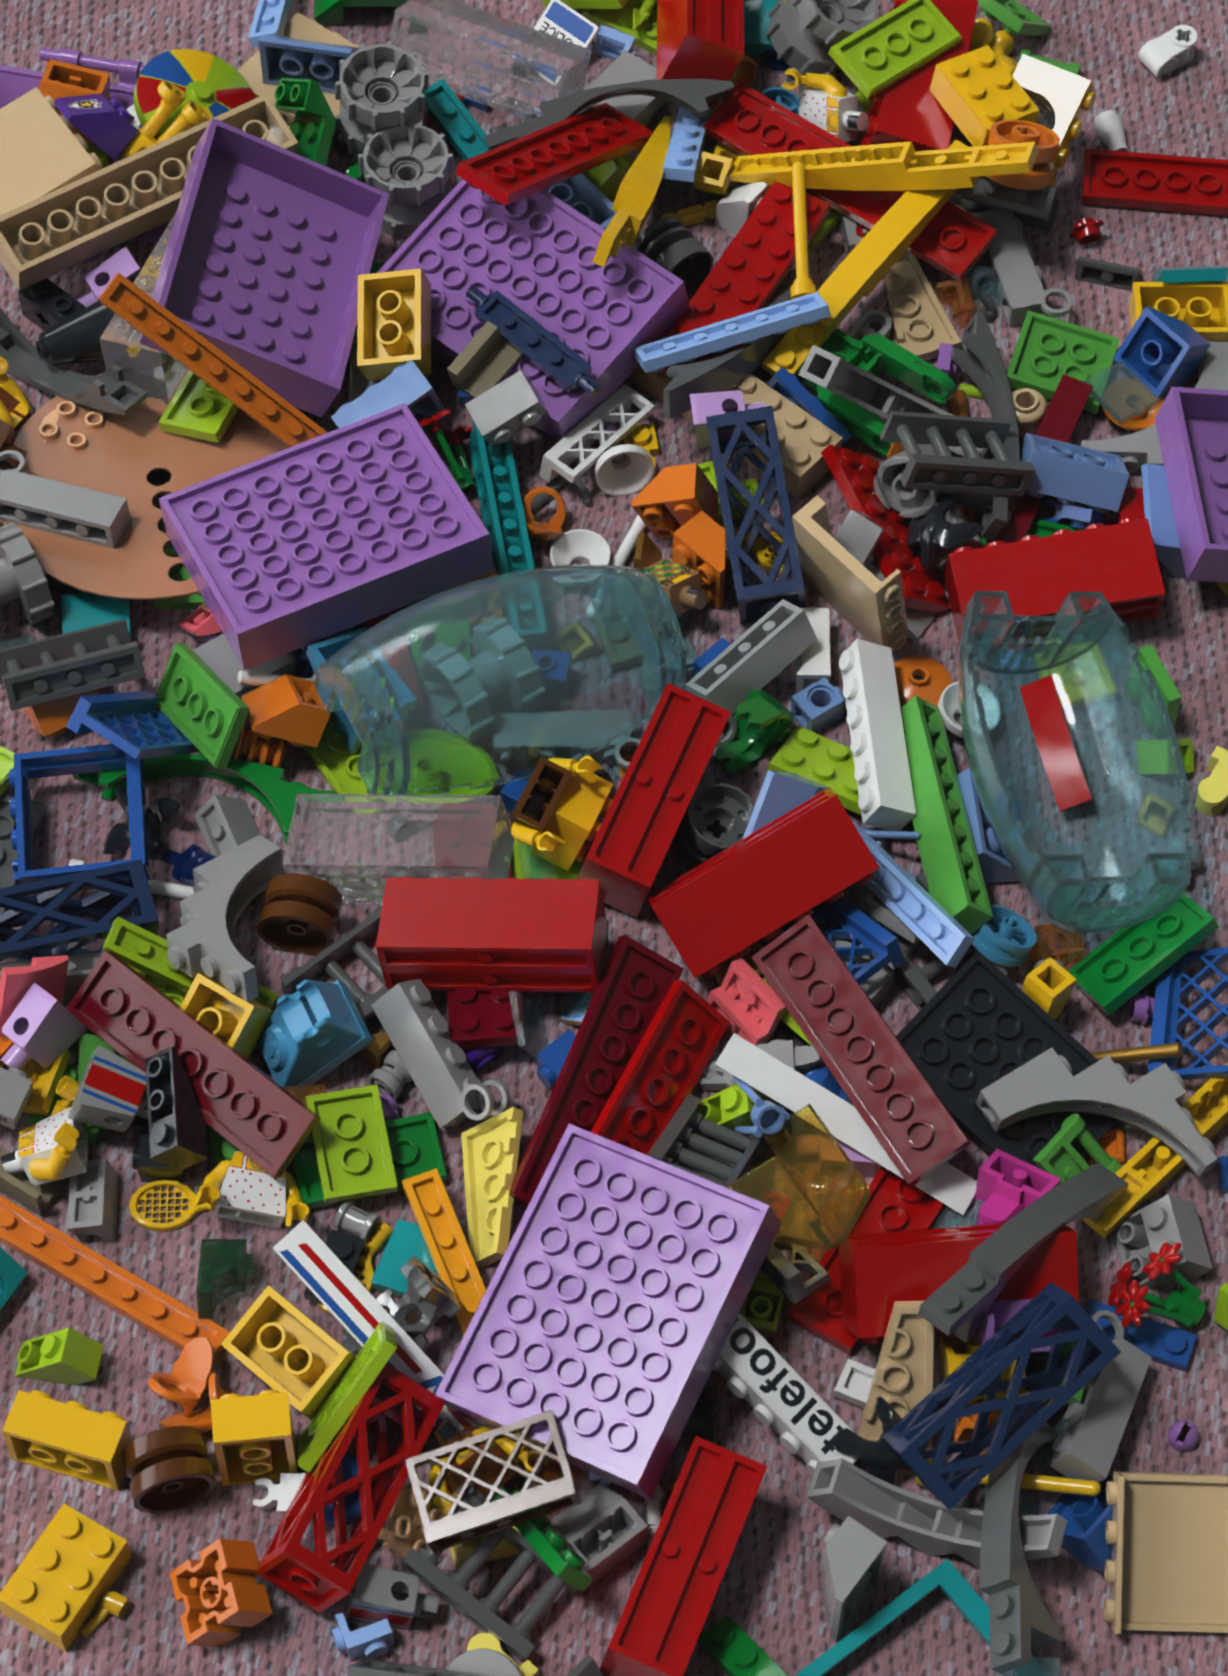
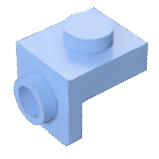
[594,25,637,60]
[331,1612,394,1661]

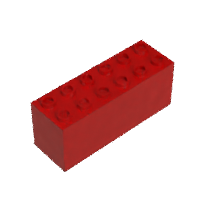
[656,0,744,108]
[859,0,979,151]
[944,517,1166,651]
[577,683,731,917]
[647,787,880,978]
[376,877,607,992]
[838,1223,1079,1343]
[600,1436,767,1676]

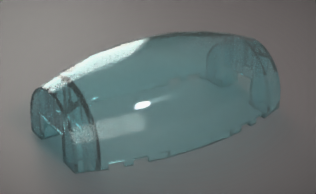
[314,564,686,796]
[958,591,1193,933]

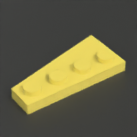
[461,1107,523,1268]

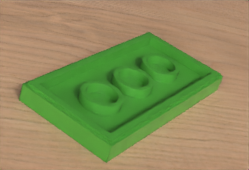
[156,643,250,769]

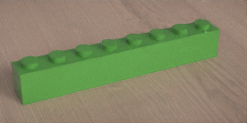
[901,695,993,934]

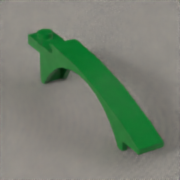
[73,754,347,850]

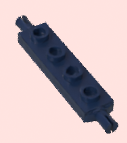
[466,285,601,397]

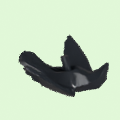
[906,492,984,576]
[103,786,180,861]
[834,1396,911,1485]

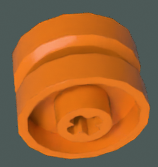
[988,119,1060,190]

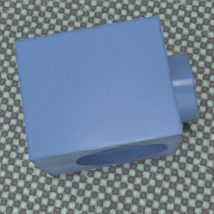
[791,677,846,733]

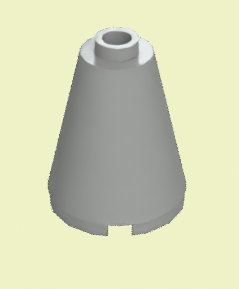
[874,444,951,518]

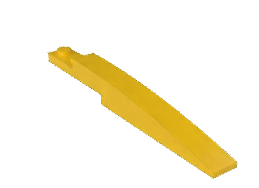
[592,115,671,267]
[762,139,968,376]
[729,141,1039,191]
[1081,1062,1228,1238]

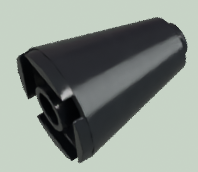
[36,301,130,365]

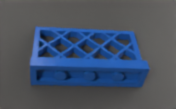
[66,690,200,759]
[760,897,904,985]
[1148,948,1228,1080]

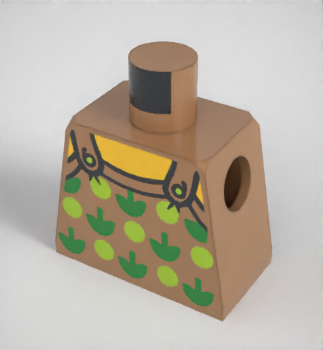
[623,558,708,618]

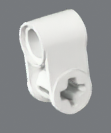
[1138,25,1198,79]

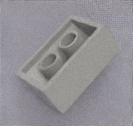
[819,1515,887,1643]

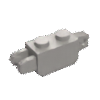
[699,1039,826,1091]

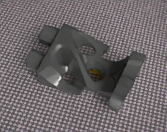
[341,1256,462,1390]

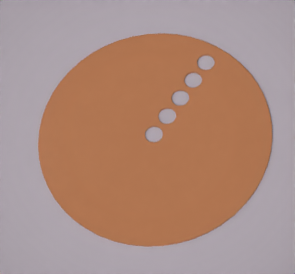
[0,361,297,600]

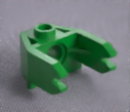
[713,688,795,774]

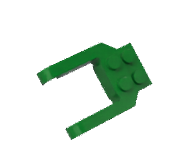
[796,328,957,457]

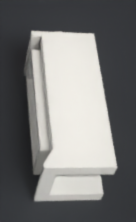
[795,606,831,693]

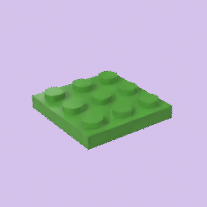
[1007,310,1120,414]

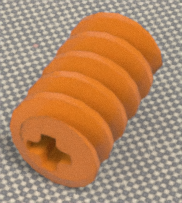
[233,720,289,768]

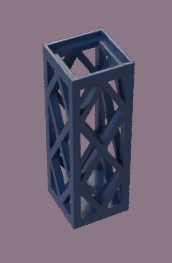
[706,406,806,624]
[0,859,159,962]
[882,1282,1121,1510]

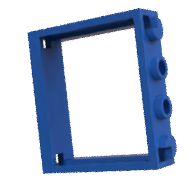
[8,744,150,887]

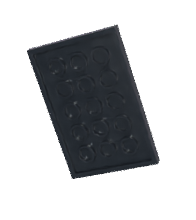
[896,950,1118,1169]

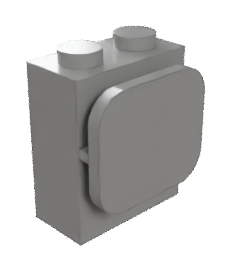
[580,50,671,130]
[193,634,297,699]

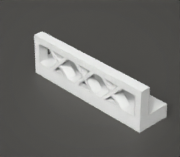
[539,384,655,483]

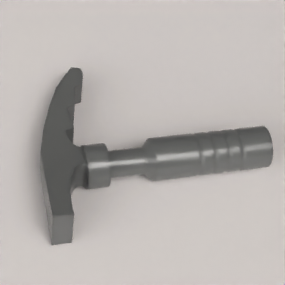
[531,466,590,514]

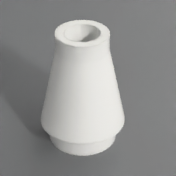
[1093,110,1128,152]

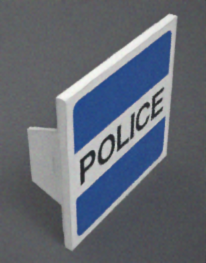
[521,0,600,79]

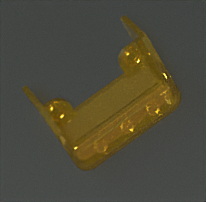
[728,1104,870,1251]

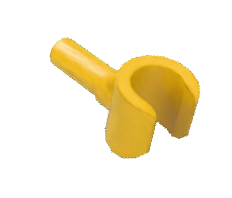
[80,1591,130,1638]

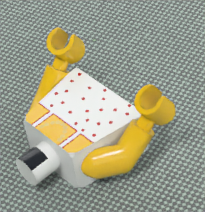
[782,68,868,142]
[1,1075,88,1186]
[194,1151,310,1228]

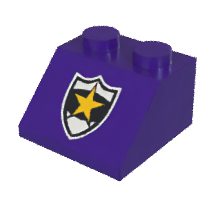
[54,94,139,159]

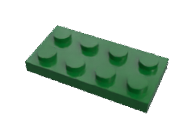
[1068,885,1219,1016]
[292,1112,447,1210]

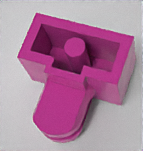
[974,1149,1061,1225]

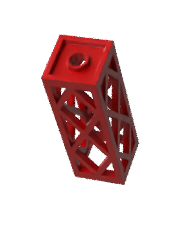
[255,1363,445,1613]

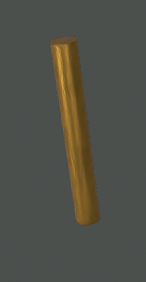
[1090,1042,1183,1064]

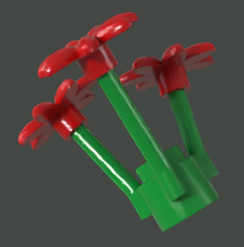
[418,409,475,493]
[1108,1242,1206,1328]

